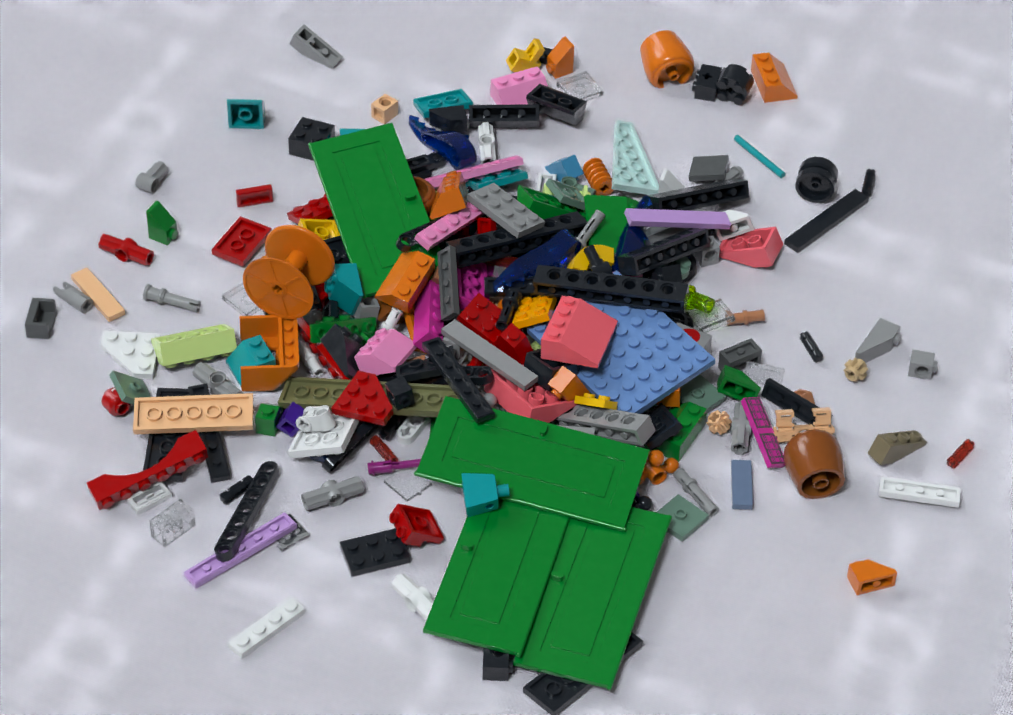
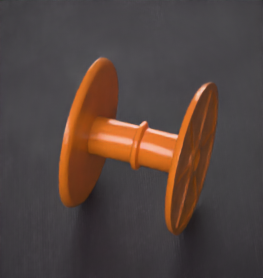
[243,225,335,319]

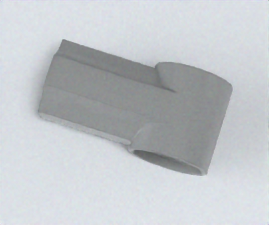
[135,161,169,193]

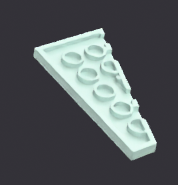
[612,120,659,195]

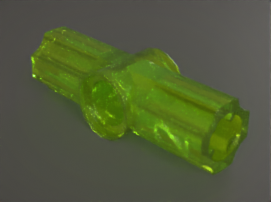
[686,285,715,314]

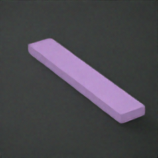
[624,208,731,229]
[183,512,297,589]

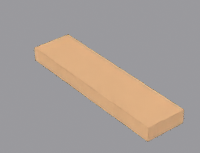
[71,267,125,322]

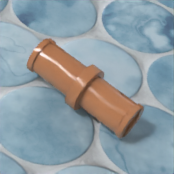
[726,309,765,326]

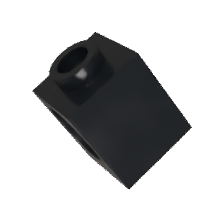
[385,376,415,411]

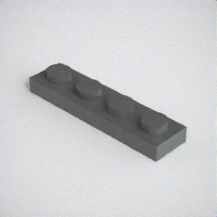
[437,245,460,322]

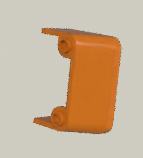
[239,315,299,391]

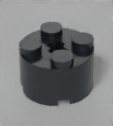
[715,64,754,105]

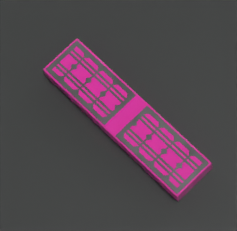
[741,397,785,468]

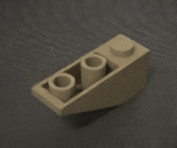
[868,430,927,465]

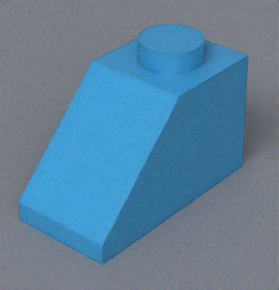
[545,154,584,182]

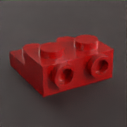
[389,504,444,547]

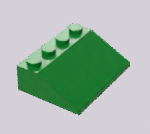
[584,195,646,266]

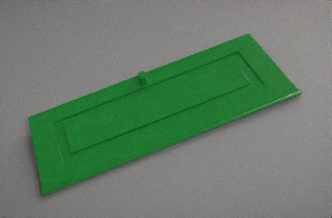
[308,123,441,299]
[414,396,650,532]
[423,498,570,657]
[513,507,672,690]

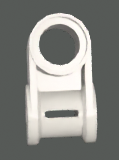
[296,405,336,432]

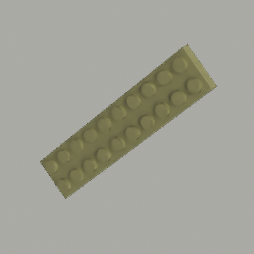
[278,376,459,417]

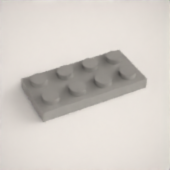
[466,183,545,238]

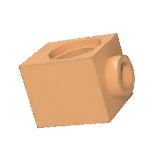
[371,94,398,124]

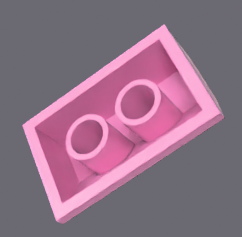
[490,66,548,105]
[354,328,417,375]

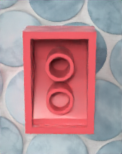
[719,227,783,268]

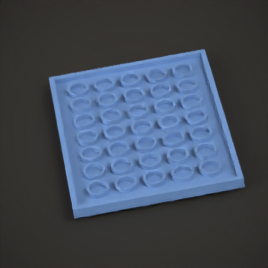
[527,270,715,414]

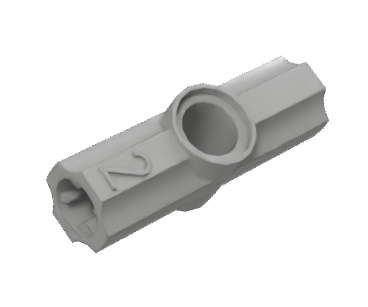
[192,362,244,395]
[731,400,751,455]
[301,476,364,510]

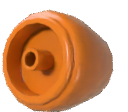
[640,30,695,88]

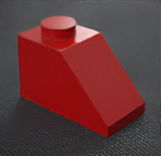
[494,323,533,364]

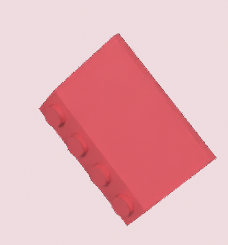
[541,296,618,368]
[484,364,578,423]

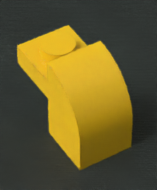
[506,38,545,72]

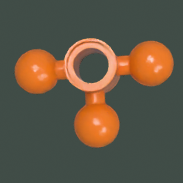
[639,450,679,485]

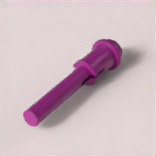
[367,459,421,476]

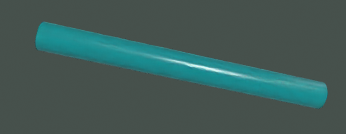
[734,135,786,178]

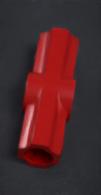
[98,234,154,266]

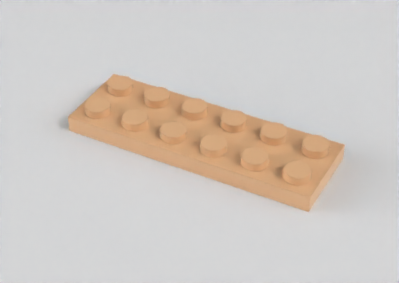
[133,393,254,434]

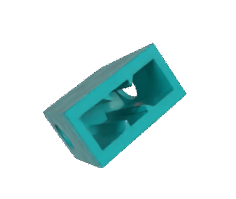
[461,473,510,517]

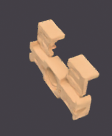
[773,407,835,443]

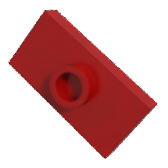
[236,184,273,207]

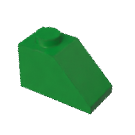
[146,200,178,246]
[717,365,761,400]
[255,403,285,437]

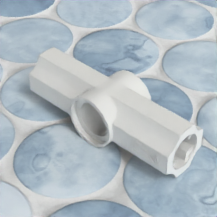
[478,122,496,164]
[391,573,434,620]

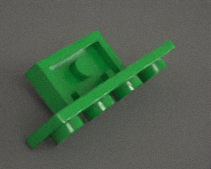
[310,314,376,343]

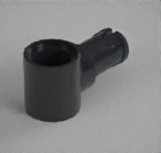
[584,245,613,274]

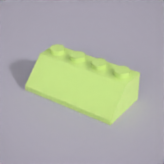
[151,324,237,368]

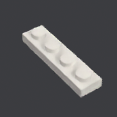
[878,477,961,508]
[228,596,306,659]

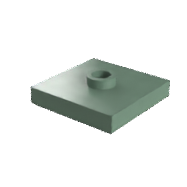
[546,179,585,210]
[109,370,151,405]
[680,374,726,413]
[656,494,709,542]

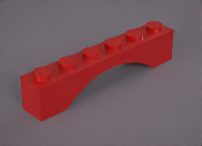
[86,430,208,510]

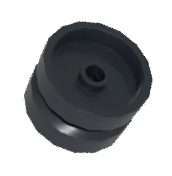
[795,156,838,203]

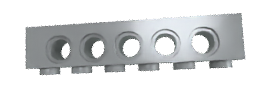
[550,404,655,446]

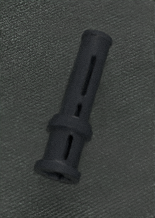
[495,287,522,331]

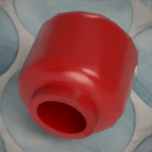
[101,387,130,416]

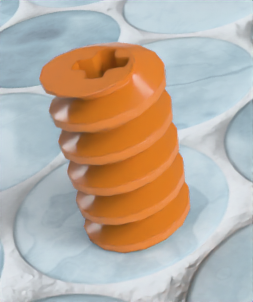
[583,158,614,196]

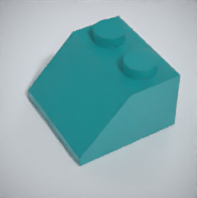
[227,99,265,129]
[324,263,363,315]
[226,335,276,387]

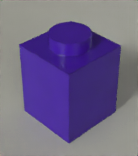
[276,401,304,437]

